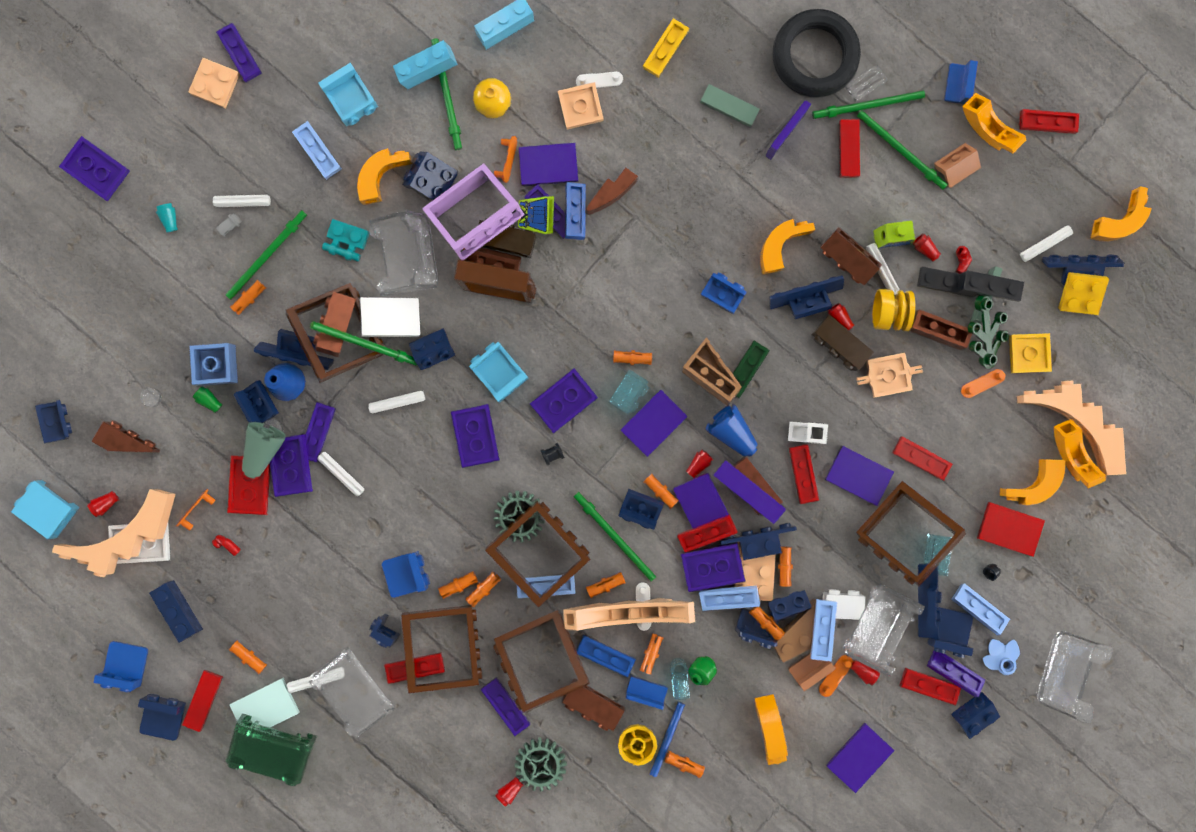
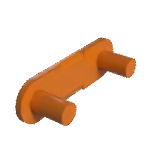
[494,136,517,183]
[961,369,1006,398]
[176,489,215,531]
[819,655,853,697]

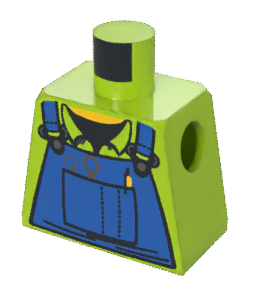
[512,196,554,234]
[873,220,915,249]

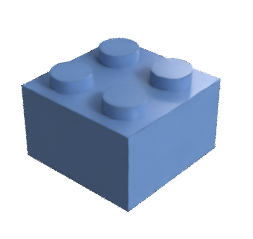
[190,343,238,386]

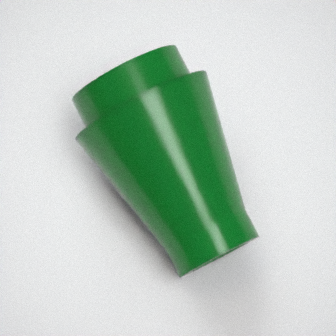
[192,386,223,413]

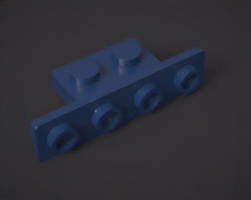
[1042,254,1125,285]
[769,276,844,320]
[254,329,334,370]
[719,523,797,560]
[918,563,942,639]

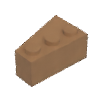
[682,337,741,406]
[773,599,835,662]

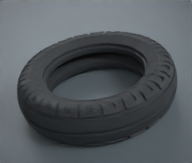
[773,9,861,98]

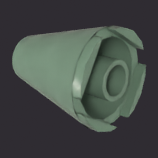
[242,422,285,478]

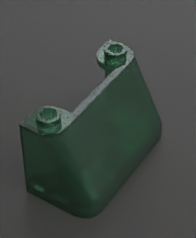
[225,714,317,786]

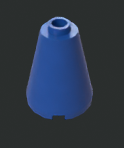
[264,363,306,401]
[706,404,758,457]

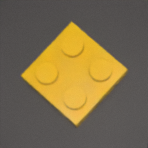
[1058,272,1109,315]
[1009,333,1052,373]

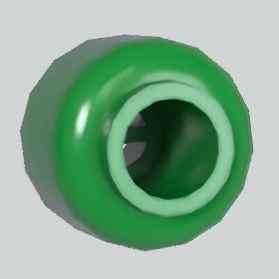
[688,656,717,686]

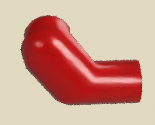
[955,246,972,274]
[212,535,241,556]

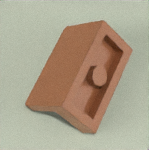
[934,143,981,188]
[788,652,836,691]

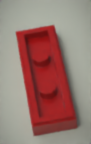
[1019,109,1080,134]
[839,119,860,178]
[892,436,953,481]
[788,444,819,504]
[677,514,738,553]
[384,652,445,684]
[899,668,961,705]
[182,670,223,732]

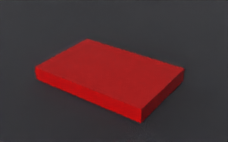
[227,456,270,515]
[977,502,1045,557]

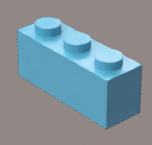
[474,0,534,50]
[393,40,458,89]

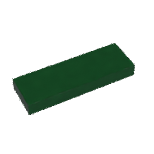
[732,340,770,399]

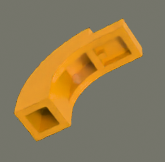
[962,93,1026,154]
[357,148,413,205]
[1090,186,1152,241]
[760,219,815,275]
[1054,419,1106,488]
[1000,459,1065,505]
[755,694,788,765]

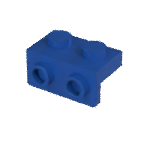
[700,273,747,314]

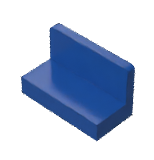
[944,60,978,104]
[625,676,668,710]

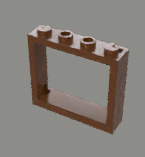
[454,260,537,303]
[285,283,384,383]
[856,481,966,586]
[485,500,590,608]
[401,605,482,694]
[493,610,590,713]

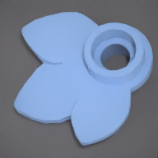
[982,639,1020,675]

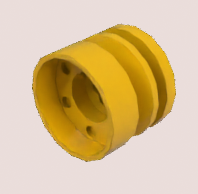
[872,289,915,331]

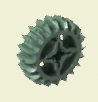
[494,490,545,543]
[514,737,567,792]

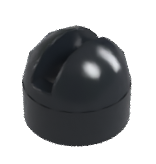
[983,563,1001,581]

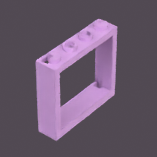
[422,163,524,260]

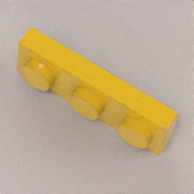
[643,18,689,78]

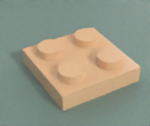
[188,58,240,109]
[558,82,604,130]

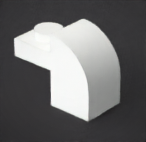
[788,422,828,444]

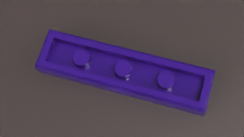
[713,460,786,524]

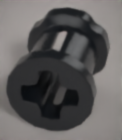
[540,443,565,465]

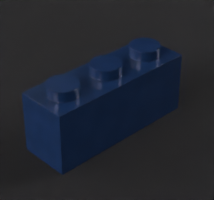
[149,580,203,643]

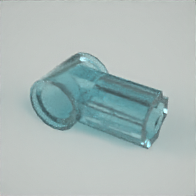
[670,658,690,700]

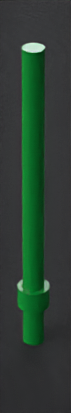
[431,38,462,150]
[812,90,925,119]
[857,110,948,190]
[225,210,307,299]
[310,321,417,366]
[573,492,656,581]

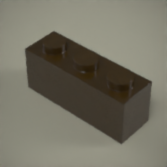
[478,218,536,259]
[811,315,874,371]

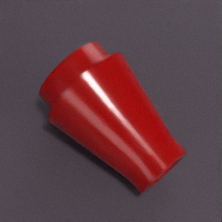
[913,233,941,262]
[827,303,854,331]
[686,450,713,478]
[87,491,119,517]
[850,659,880,686]
[495,777,524,807]

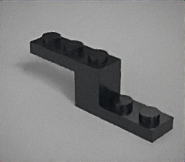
[917,267,1024,302]

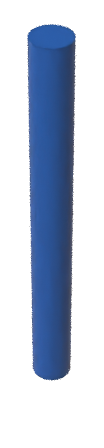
[650,702,685,777]

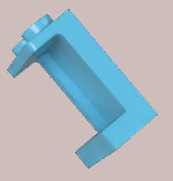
[318,63,378,127]
[469,342,529,402]
[11,480,80,539]

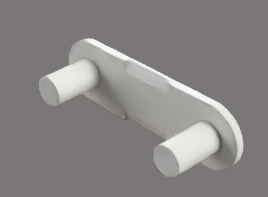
[576,72,623,88]
[636,582,651,631]

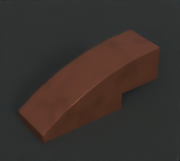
[585,167,638,215]

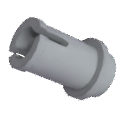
[216,213,242,237]

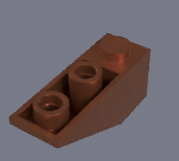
[92,420,160,452]

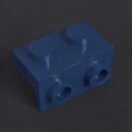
[409,328,455,370]
[234,380,279,423]
[35,400,72,444]
[618,489,664,530]
[768,590,811,621]
[370,613,400,648]
[951,692,1001,739]

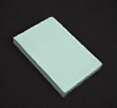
[229,678,300,739]

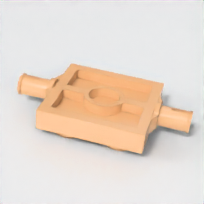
[856,353,923,398]

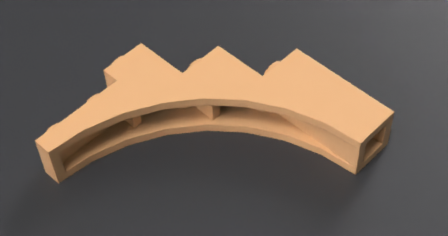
[1017,381,1126,475]
[52,489,176,577]
[563,598,695,630]

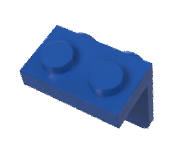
[382,551,430,598]
[93,641,148,692]

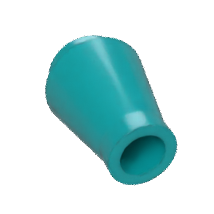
[156,203,178,233]

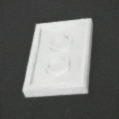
[360,297,420,337]
[108,523,170,564]

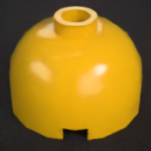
[473,78,511,118]
[618,724,657,766]

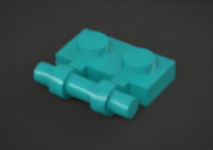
[322,219,370,262]

